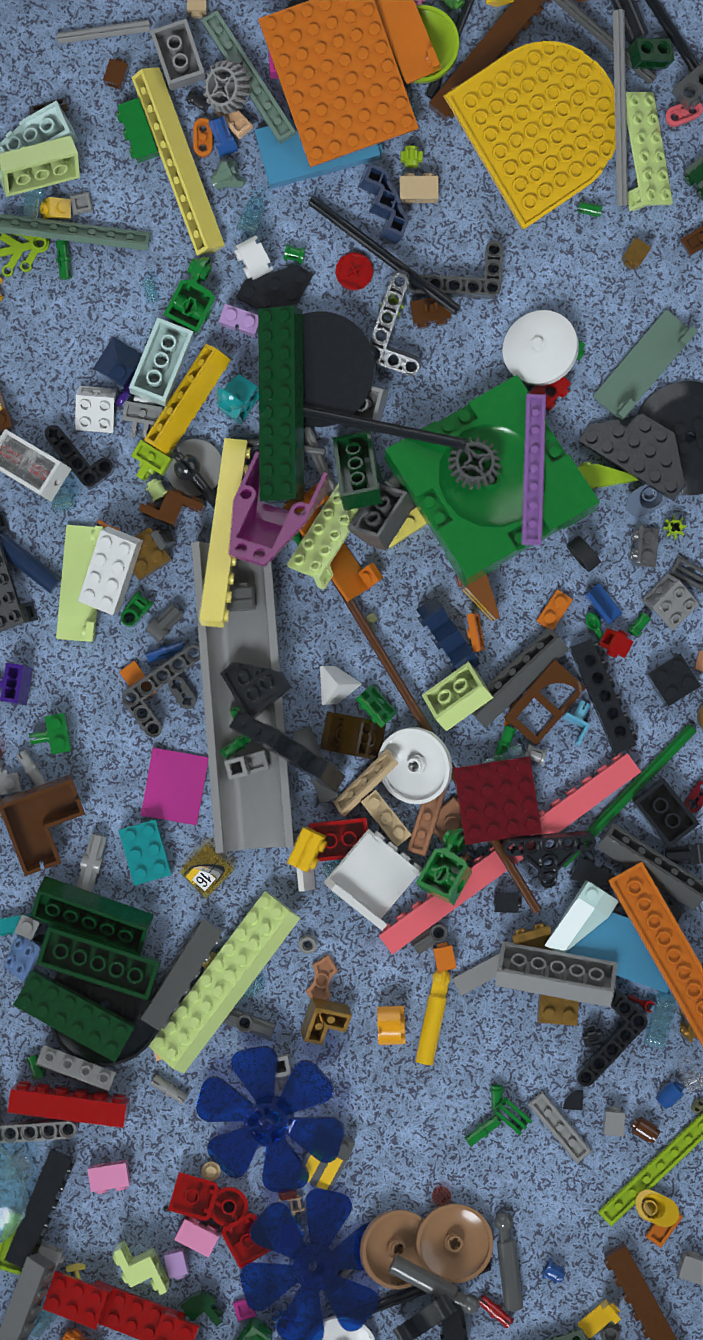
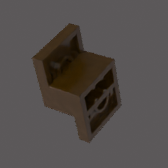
[320,711,386,760]

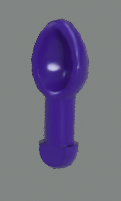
[116,380,132,407]

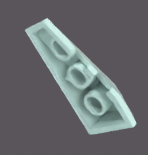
[545,880,619,953]

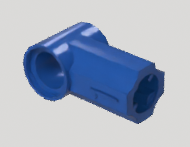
[208,116,238,158]

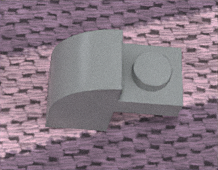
[224,750,270,780]
[269,1054,295,1095]

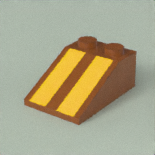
[455,574,500,621]

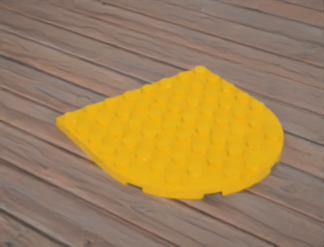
[443,41,616,229]

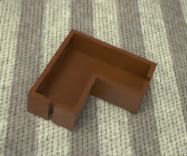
[0,774,85,876]

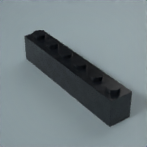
[4,1149,74,1268]

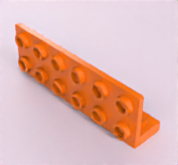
[374,0,442,84]
[283,483,384,602]

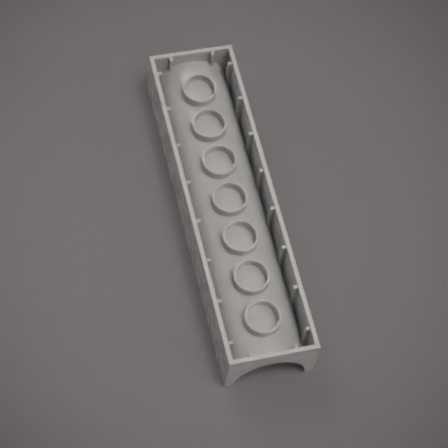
[191,542,294,853]

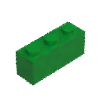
[116,98,159,163]

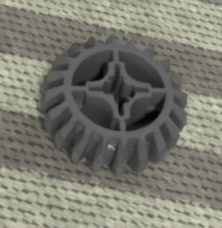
[448,437,501,490]

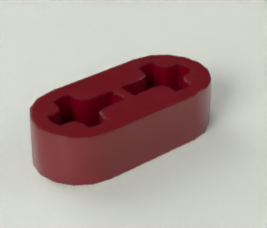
[684,780,703,813]

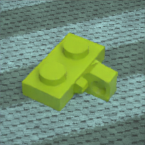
[131,440,173,481]

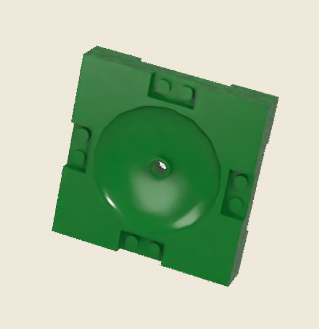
[384,375,600,587]

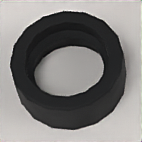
[566,535,601,572]

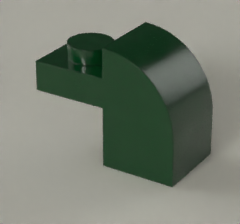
[180,1290,223,1327]

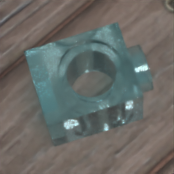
[51,488,75,513]

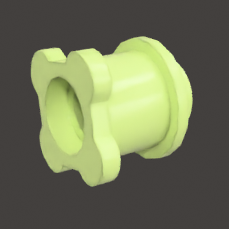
[145,479,168,503]

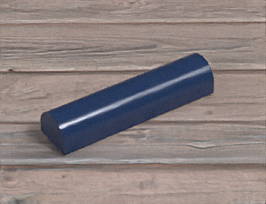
[0,531,61,594]

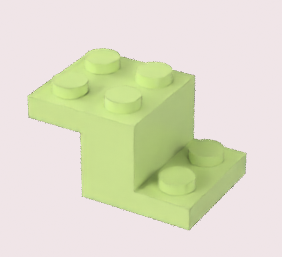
[113,1240,170,1295]

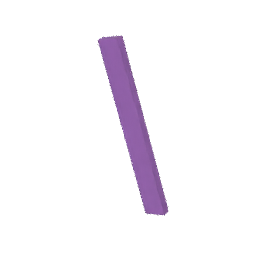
[521,394,546,546]

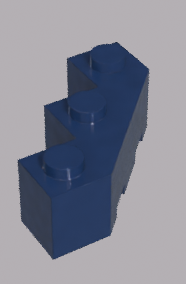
[358,163,409,244]
[416,597,481,672]

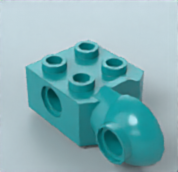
[216,374,259,425]

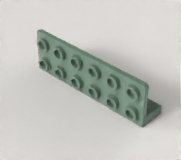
[593,310,698,420]

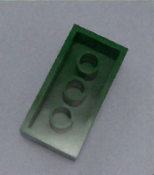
[333,430,382,511]

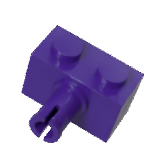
[0,663,33,706]

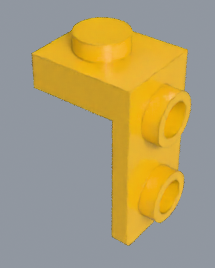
[578,1299,621,1338]

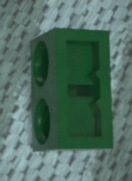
[628,37,675,69]

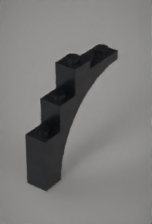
[229,710,345,793]

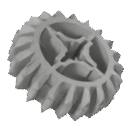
[202,60,252,114]

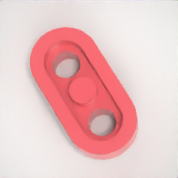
[665,103,703,127]

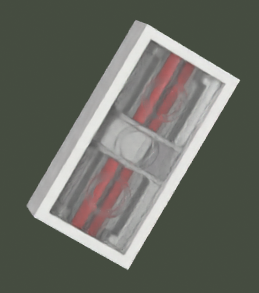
[0,429,71,502]

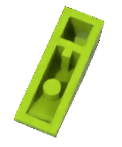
[578,461,638,489]

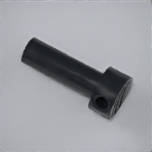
[611,0,649,43]

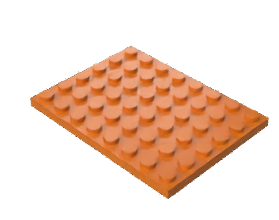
[258,0,419,168]

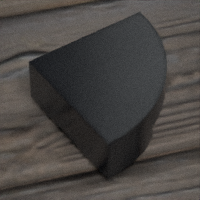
[563,1090,583,1110]

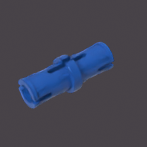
[145,640,184,664]

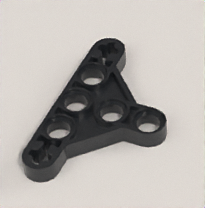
[502,831,596,888]

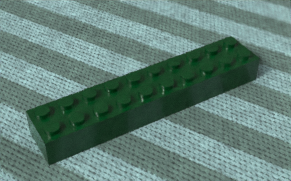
[258,306,304,503]

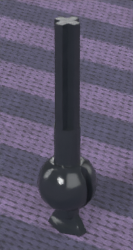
[168,446,217,510]

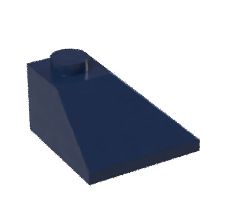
[93,337,142,389]

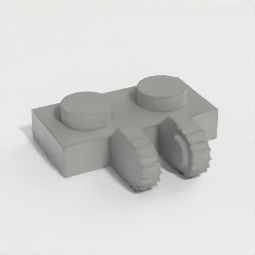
[122,401,163,439]

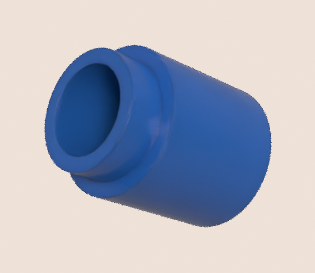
[656,1081,684,1109]

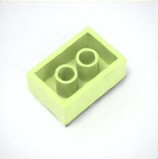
[422,662,493,731]

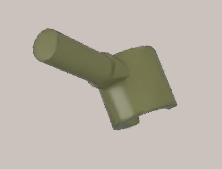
[365,612,378,635]

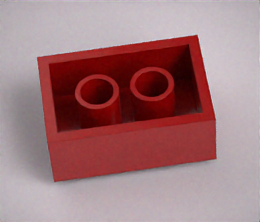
[309,817,368,862]

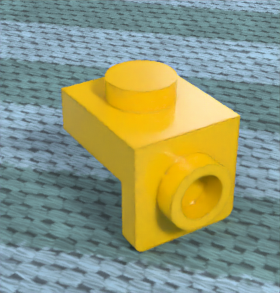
[40,197,71,219]

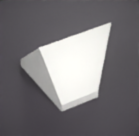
[320,666,361,705]

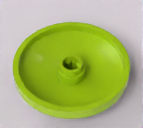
[389,5,460,84]

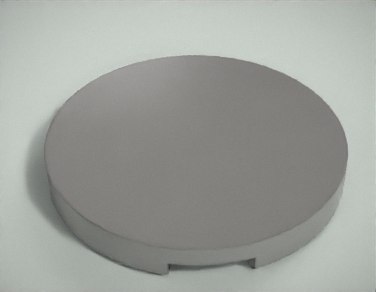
[166,439,222,497]

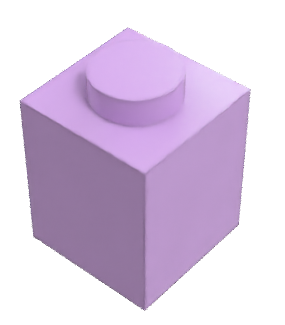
[164,1247,189,1280]

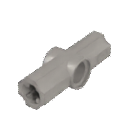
[76,833,107,892]

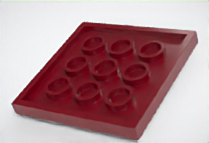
[453,756,542,845]

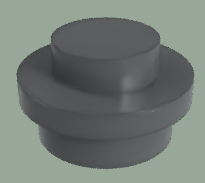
[600,1324,620,1340]

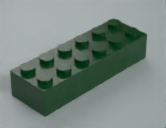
[30,876,154,954]
[36,925,162,1000]
[13,969,136,1062]

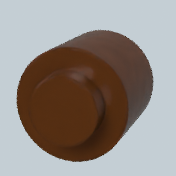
[630,1116,660,1144]

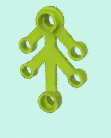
[0,233,50,277]

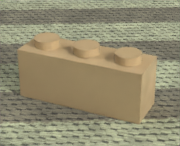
[360,789,412,847]

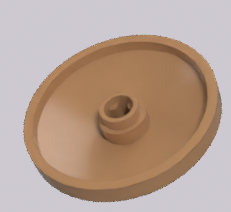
[416,1203,493,1283]
[360,1209,425,1289]

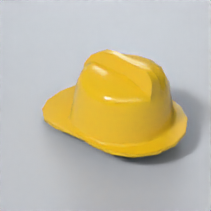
[635,1189,679,1227]

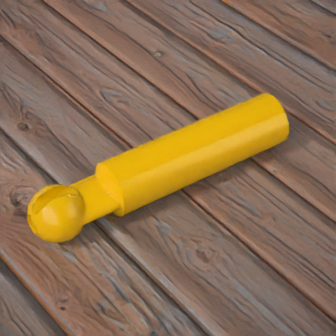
[415,970,451,1065]

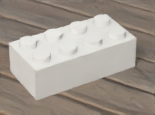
[78,527,143,615]

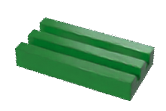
[493,1097,533,1135]

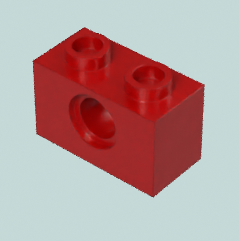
[529,377,571,412]

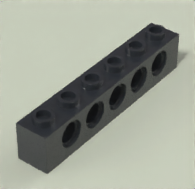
[569,639,638,754]

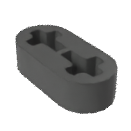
[168,676,196,709]

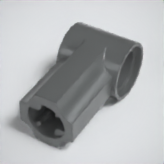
[145,604,184,643]
[410,922,448,955]

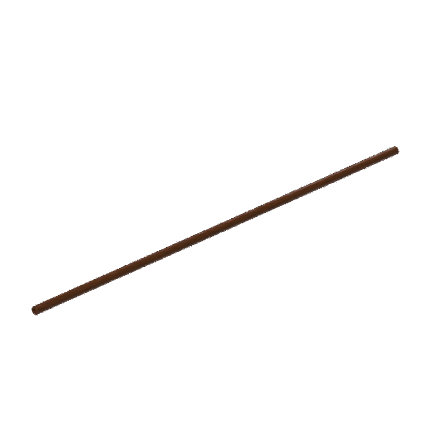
[257,451,542,914]

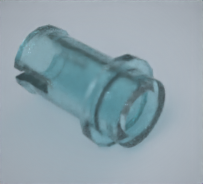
[141,279,158,304]

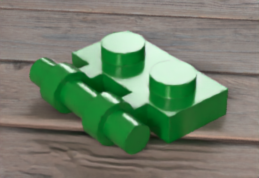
[355,684,398,728]

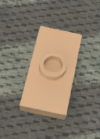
[215,110,254,140]

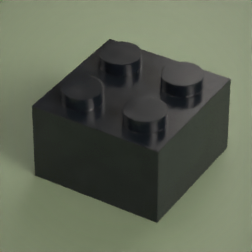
[645,653,701,707]

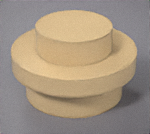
[201,1161,221,1181]

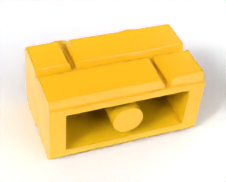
[287,826,327,873]

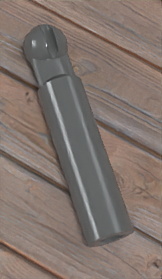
[494,1212,524,1311]
[388,1255,480,1314]

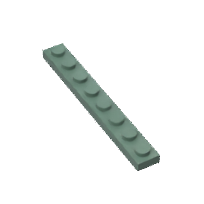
[201,10,296,144]
[0,214,150,251]

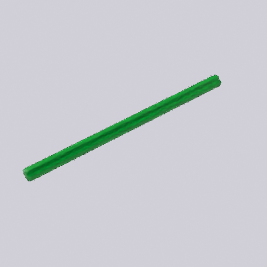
[563,724,697,868]

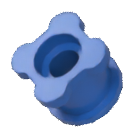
[541,1258,566,1284]

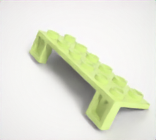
[626,92,673,211]
[287,485,360,590]
[56,525,104,642]

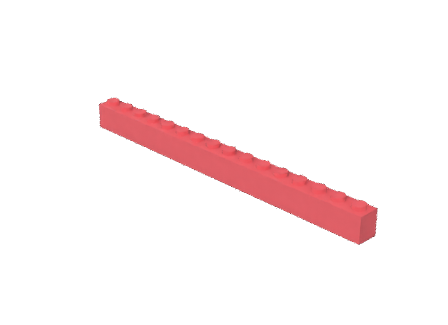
[379,752,641,955]

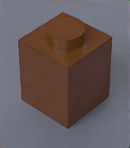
[103,58,130,91]

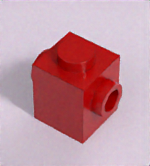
[598,628,634,658]

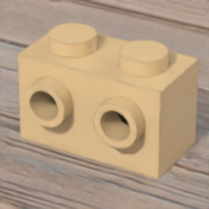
[399,173,438,203]

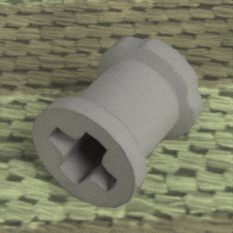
[524,744,547,766]

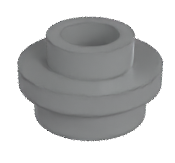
[298,935,318,954]

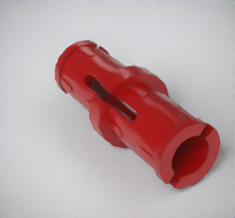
[479,1294,514,1329]

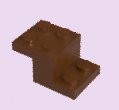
[138,488,206,528]

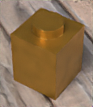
[621,237,652,270]

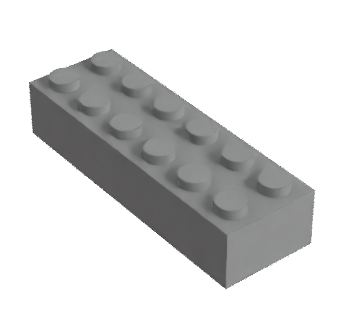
[495,942,618,1007]

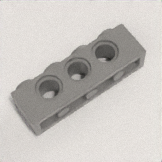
[35,1045,116,1092]

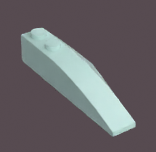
[0,101,78,153]

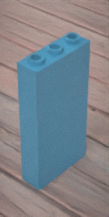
[255,119,383,189]
[565,912,670,993]

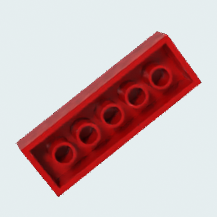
[7,1081,130,1128]

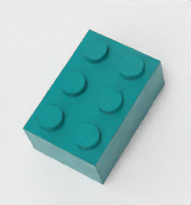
[118,819,173,886]

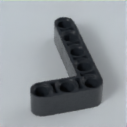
[576,987,648,1087]

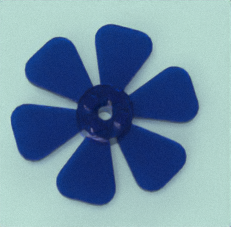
[196,1046,345,1192]
[239,1188,379,1340]

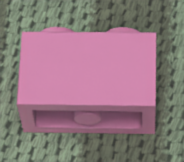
[87,1159,131,1194]
[174,1216,220,1258]

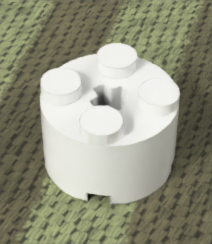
[234,235,274,280]

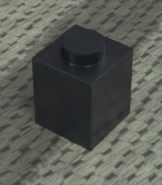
[494,892,522,913]

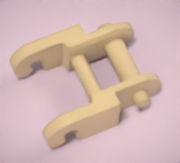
[278,1194,305,1218]

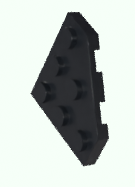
[236,265,314,310]
[220,662,292,718]

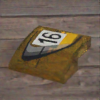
[179,843,235,899]

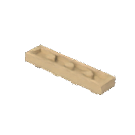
[333,749,399,816]

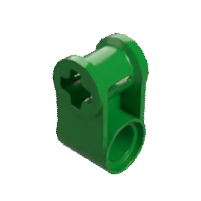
[121,591,154,627]

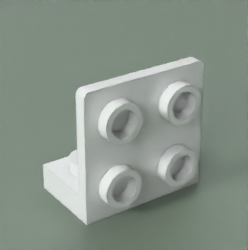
[75,386,117,433]

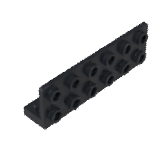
[0,511,38,632]

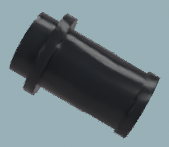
[185,91,210,112]

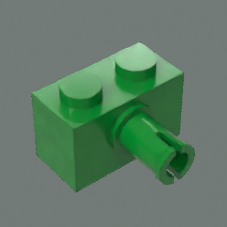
[29,713,73,754]

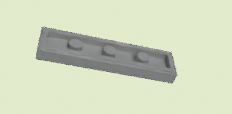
[528,1091,592,1164]

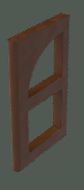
[504,659,586,746]

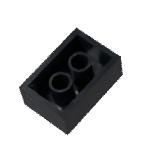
[631,778,700,848]

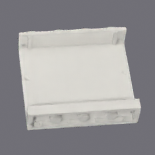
[324,829,423,931]

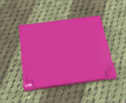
[140,747,208,825]

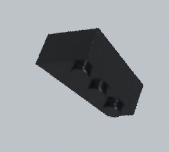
[434,1286,468,1340]

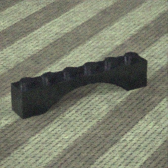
[568,856,683,923]

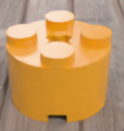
[377,1005,406,1045]

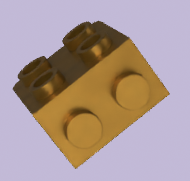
[511,922,553,951]

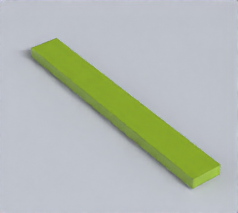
[597,1112,703,1226]

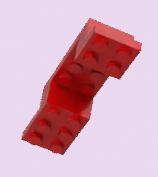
[42,1271,200,1340]

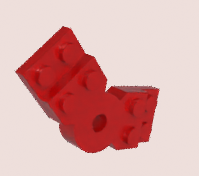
[167,1172,274,1269]

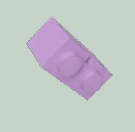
[219,304,258,338]

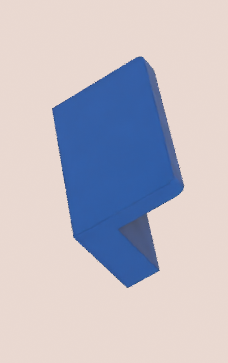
[584,583,623,625]

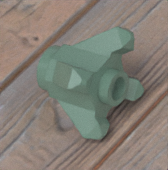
[210,159,245,190]

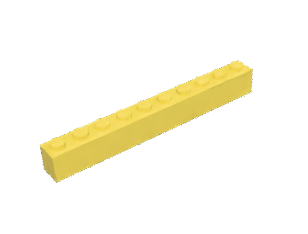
[131,67,225,256]
[199,438,251,628]

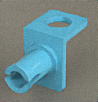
[563,700,591,746]

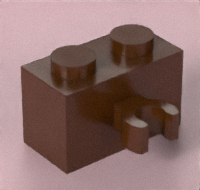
[409,295,451,329]

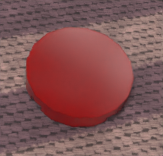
[335,252,373,291]

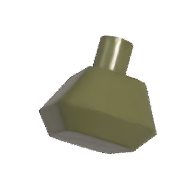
[691,1098,703,1114]

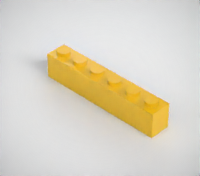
[144,344,231,456]

